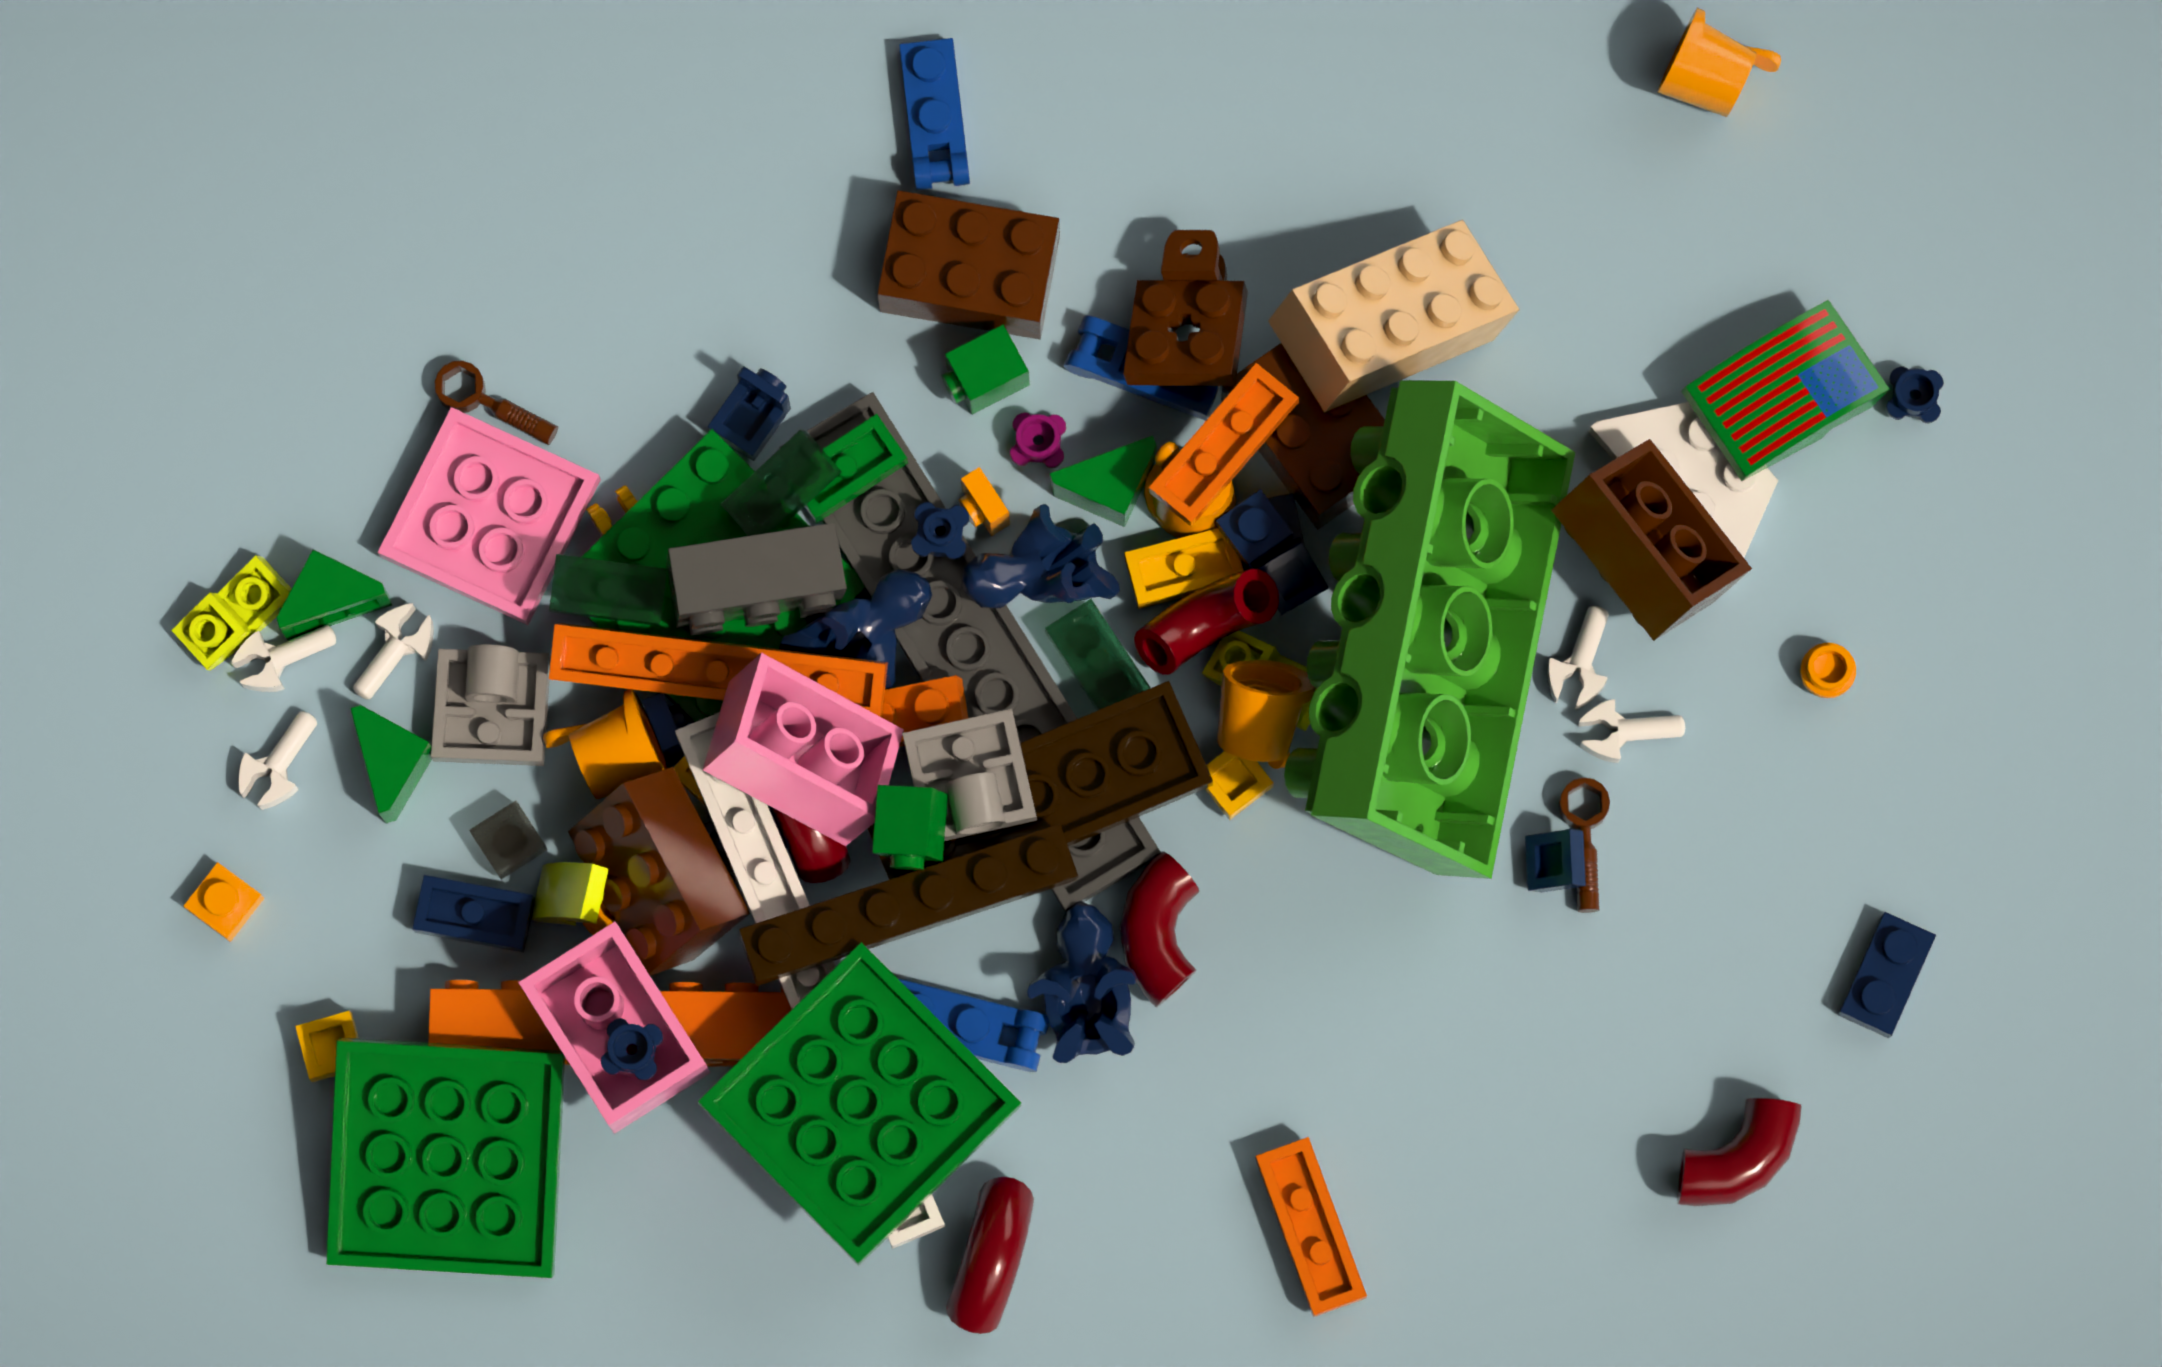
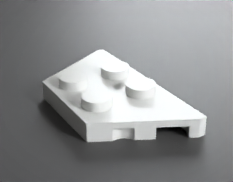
[1589,402,1778,557]

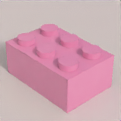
[703,653,904,846]
[518,922,710,1134]

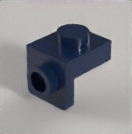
[707,366,791,461]

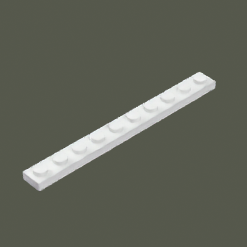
[675,712,945,1249]

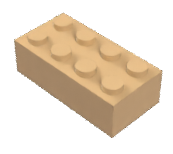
[1268,219,1520,412]

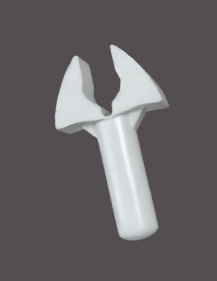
[353,603,434,700]
[1547,606,1609,710]
[231,625,336,692]
[1578,699,1685,763]
[239,711,317,810]

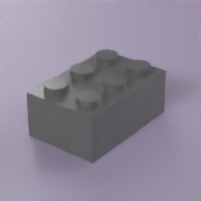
[666,522,847,636]

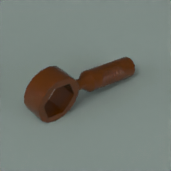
[435,361,558,445]
[1558,777,1610,913]

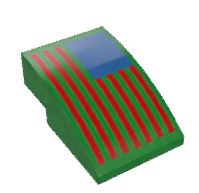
[1681,300,1890,481]

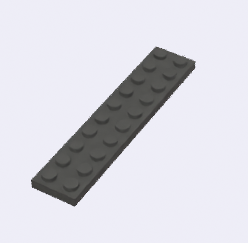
[779,392,1161,912]

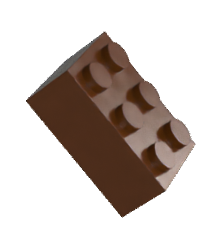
[877,190,1060,340]
[1221,343,1385,530]
[1551,439,1752,641]
[568,767,750,976]

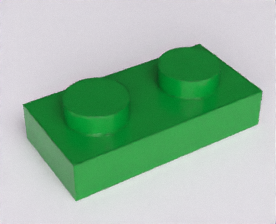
[785,414,908,524]

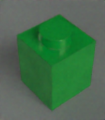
[941,324,1030,415]
[872,785,948,870]

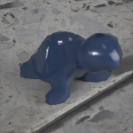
[961,504,1120,609]
[779,569,932,690]
[1027,901,1137,1063]

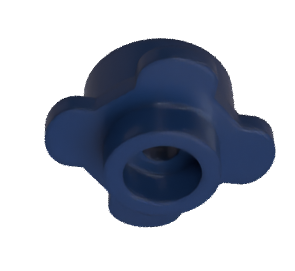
[1886,366,1944,423]
[911,502,969,560]
[601,1018,663,1080]

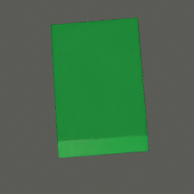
[1049,435,1157,527]
[276,550,392,640]
[350,705,432,823]

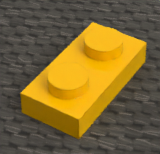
[1124,528,1244,609]

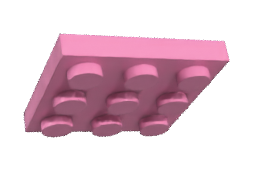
[378,407,601,625]

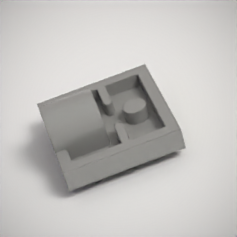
[431,644,551,766]
[902,709,1037,841]

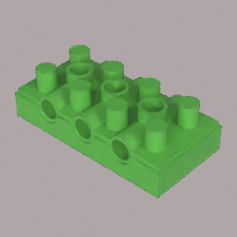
[1284,380,1576,879]

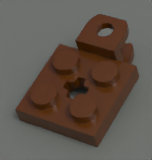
[1123,230,1248,386]

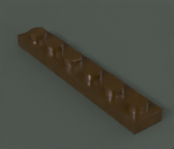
[739,824,1078,986]

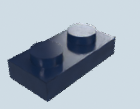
[412,875,535,953]
[1838,912,1936,1038]

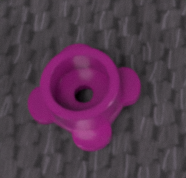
[1010,412,1066,468]

